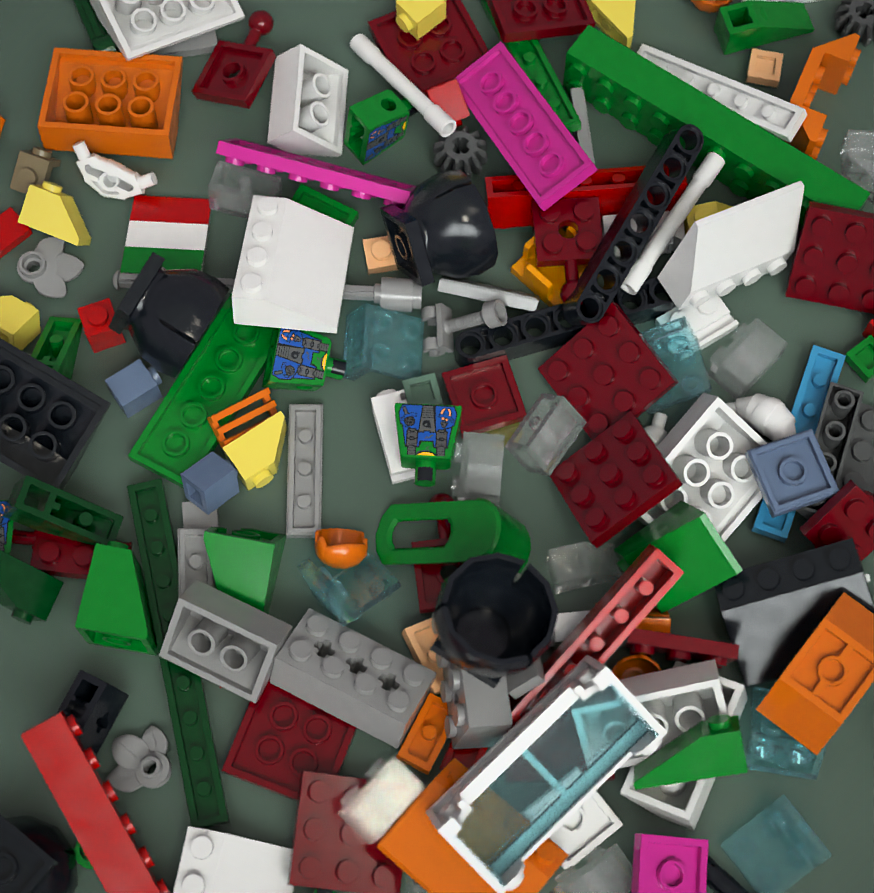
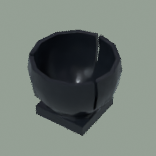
[380,169,498,287]
[108,252,229,378]
[430,552,559,688]
[0,814,77,893]

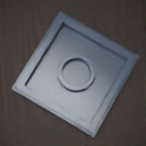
[745,429,839,518]

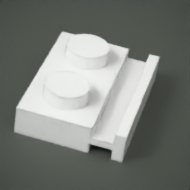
[655,294,739,361]

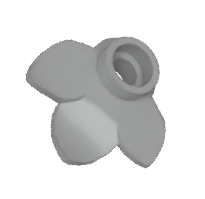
[17,236,85,298]
[106,725,172,793]

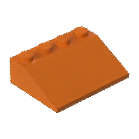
[37,47,183,159]
[376,758,569,893]

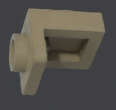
[10,146,61,194]

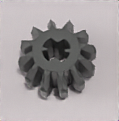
[834,0,874,47]
[433,125,488,179]

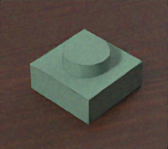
[402,373,443,405]

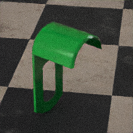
[376,498,531,574]

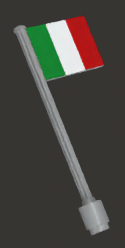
[112,195,422,312]

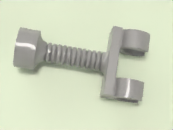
[421,299,507,357]

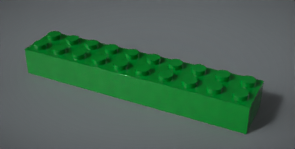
[562,24,870,231]

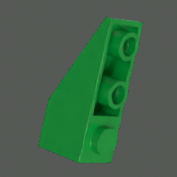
[714,0,814,55]

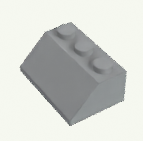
[159,579,293,704]

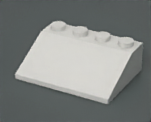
[89,0,245,61]
[657,181,805,310]
[232,195,354,334]
[638,393,768,542]
[173,826,294,893]

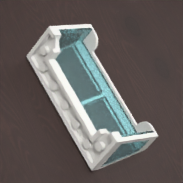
[425,655,667,893]

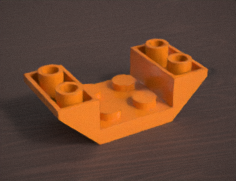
[781,33,862,160]
[756,592,874,756]

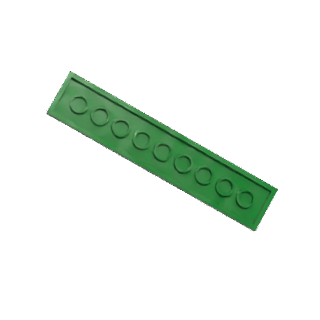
[128,183,359,489]

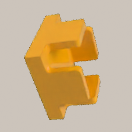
[511,226,601,307]

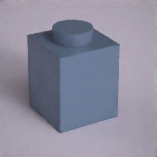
[105,358,163,418]
[181,451,240,515]

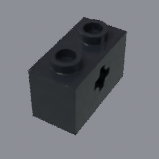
[57,670,129,755]

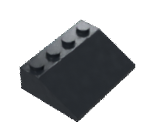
[0,338,111,490]
[714,538,874,688]

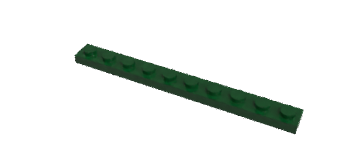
[127,478,230,829]

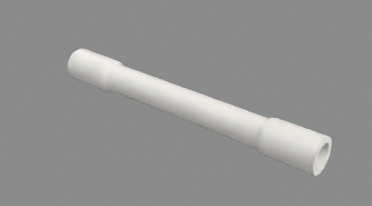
[350,33,456,137]
[621,152,725,295]

